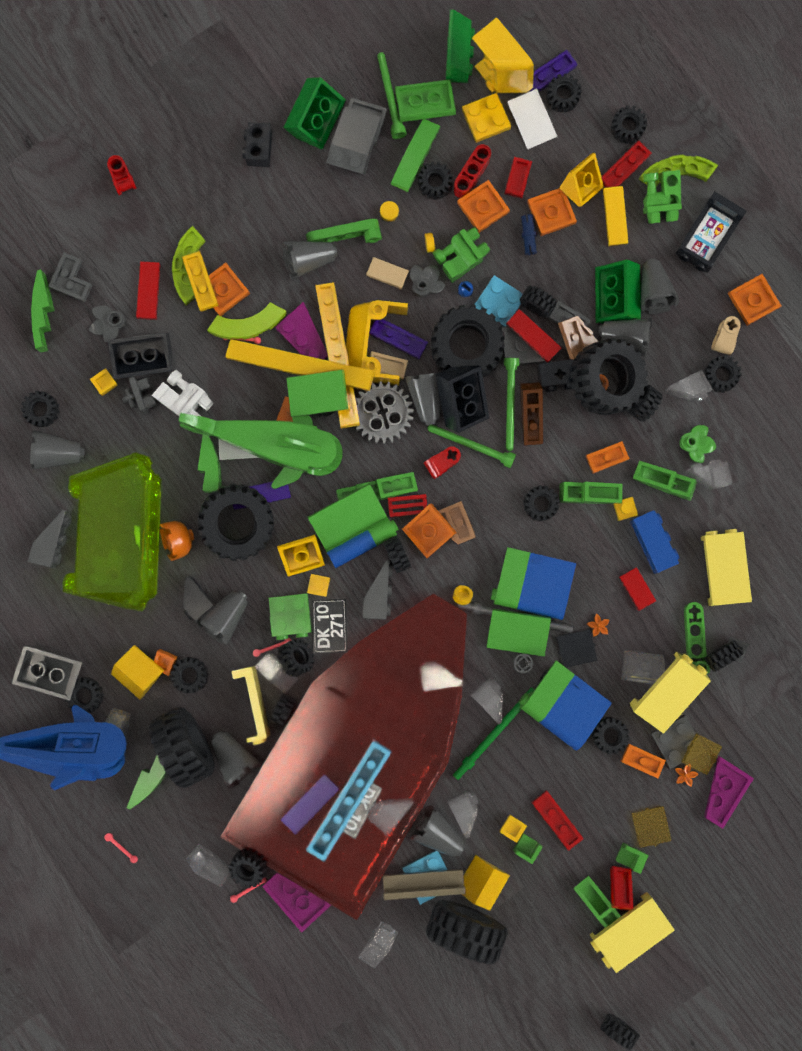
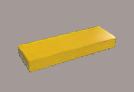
[603,186,628,246]
[182,251,219,312]

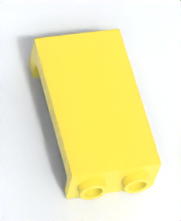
[700,529,752,606]
[630,651,711,734]
[232,666,271,745]
[589,892,675,973]

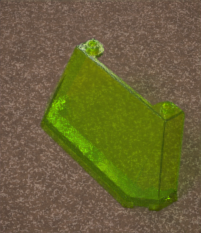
[63,453,161,611]

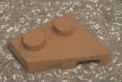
[558,316,599,359]
[439,501,476,545]

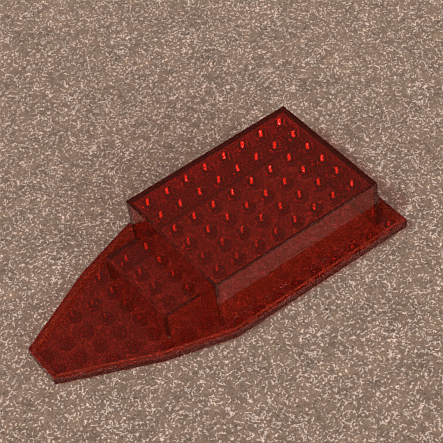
[220,594,467,920]

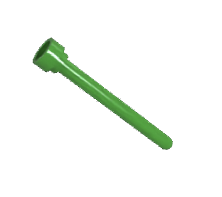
[377,52,407,139]
[504,358,519,451]
[428,424,516,468]

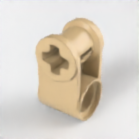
[711,316,741,356]

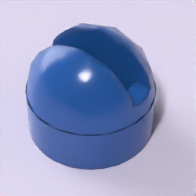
[458,281,473,297]

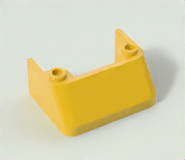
[472,17,534,93]
[346,300,408,386]

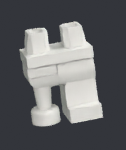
[152,370,213,417]

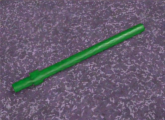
[453,688,534,780]

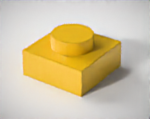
[90,368,118,396]
[613,497,638,521]
[307,574,330,597]
[499,814,527,843]

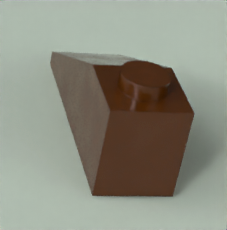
[520,382,543,445]

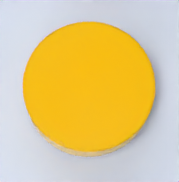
[380,201,399,222]
[424,233,435,253]
[453,585,473,605]

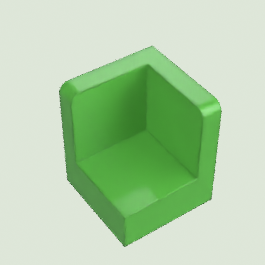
[513,833,542,864]
[616,842,649,874]

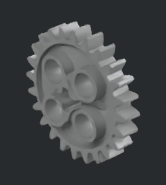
[355,381,414,445]

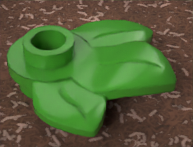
[680,425,716,463]

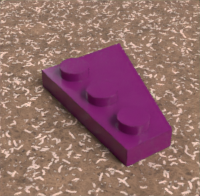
[275,302,328,360]
[704,756,754,829]
[262,872,332,933]

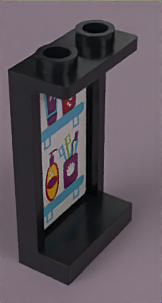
[675,191,747,273]

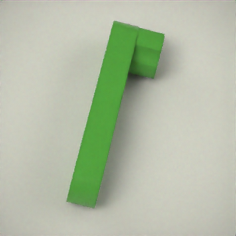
[306,219,382,243]
[684,602,710,674]

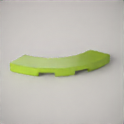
[639,155,718,187]
[172,226,206,305]
[207,302,287,340]

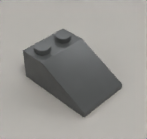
[326,106,381,174]
[11,644,83,701]

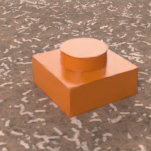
[154,649,177,676]

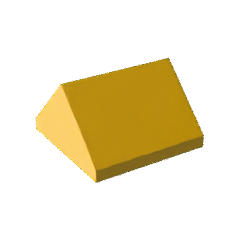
[559,153,604,207]
[277,535,325,577]
[111,645,164,700]
[462,854,510,910]

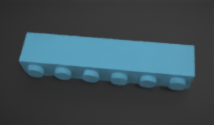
[306,740,391,861]

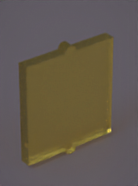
[681,733,722,775]
[631,806,672,848]

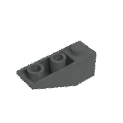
[28,510,71,569]
[363,560,393,620]

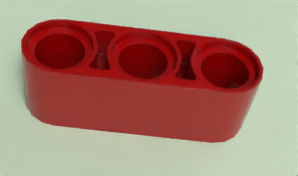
[454,144,491,198]

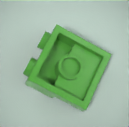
[269,594,312,640]

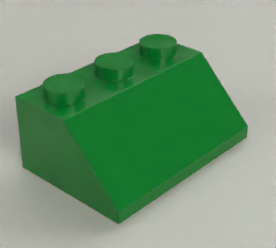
[445,10,475,83]
[283,77,346,149]
[595,259,641,324]

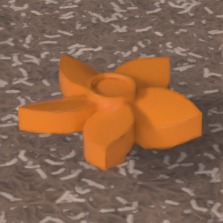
[587,614,610,637]
[675,763,699,787]

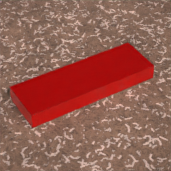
[601,140,652,188]
[136,262,160,320]
[506,309,562,363]
[531,790,584,851]

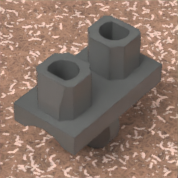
[122,377,157,414]

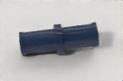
[521,214,537,255]

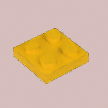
[462,93,511,143]

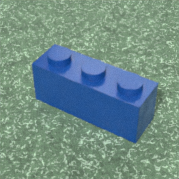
[630,510,679,574]

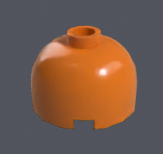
[160,521,194,561]

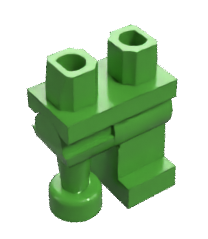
[643,170,682,224]
[432,227,490,283]

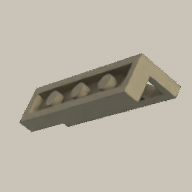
[383,869,465,900]

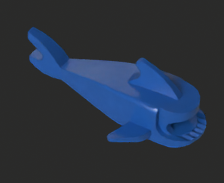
[0,705,127,790]

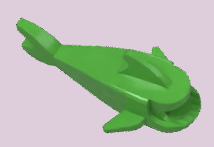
[179,413,343,489]

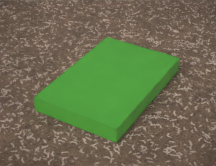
[395,80,456,122]
[287,370,348,417]
[486,609,551,657]

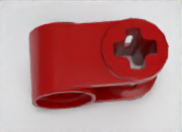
[107,155,137,196]
[423,447,461,479]

